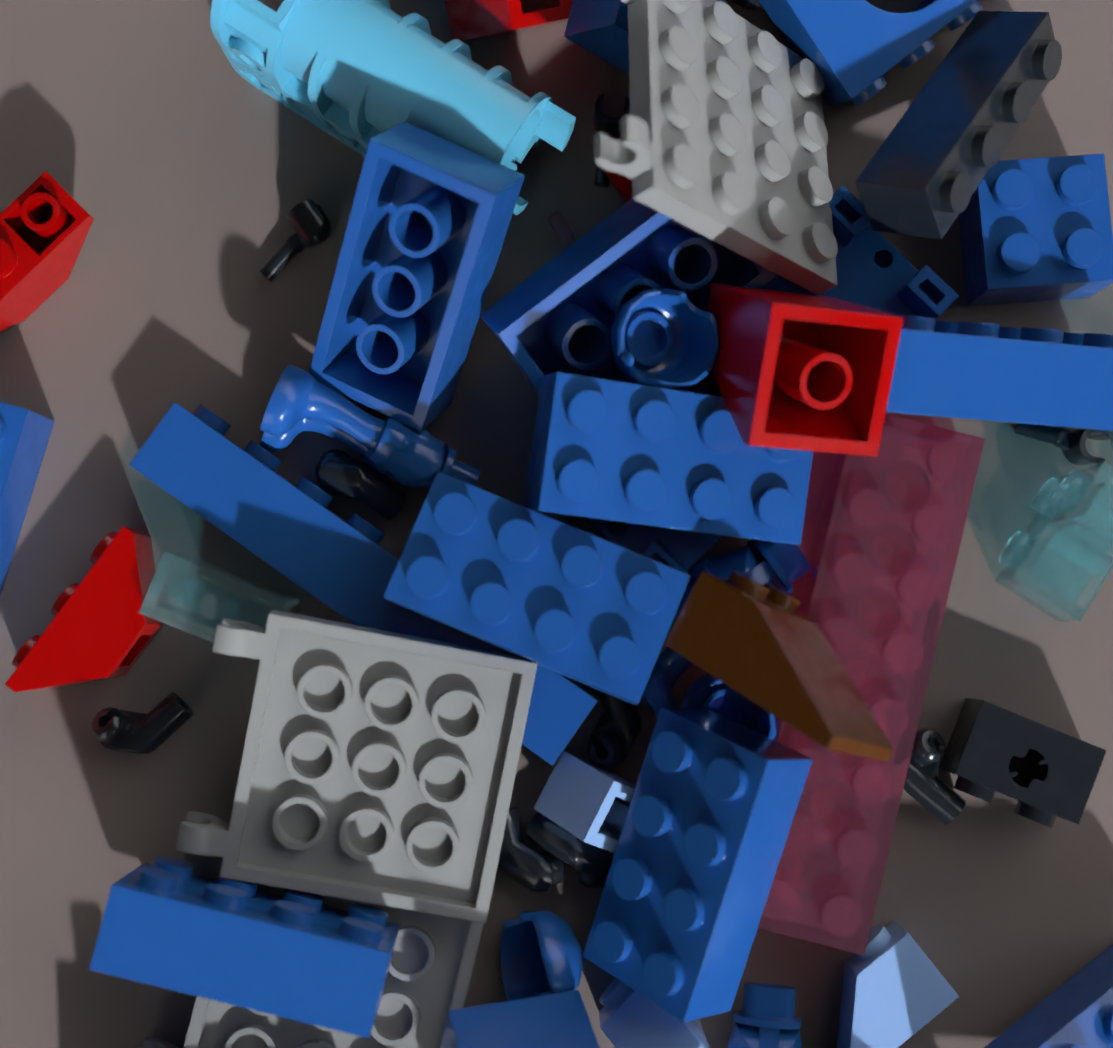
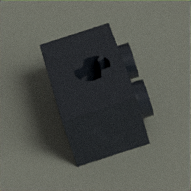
[939,698,1107,828]

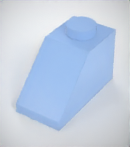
[533,750,636,853]
[836,921,959,1048]
[599,978,709,1048]

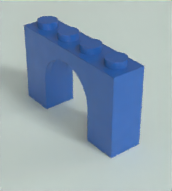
[758,0,983,107]

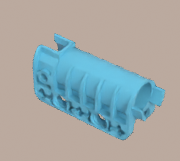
[210,0,576,215]

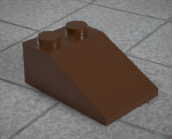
[664,570,894,762]

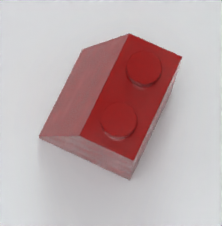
[707,283,904,457]

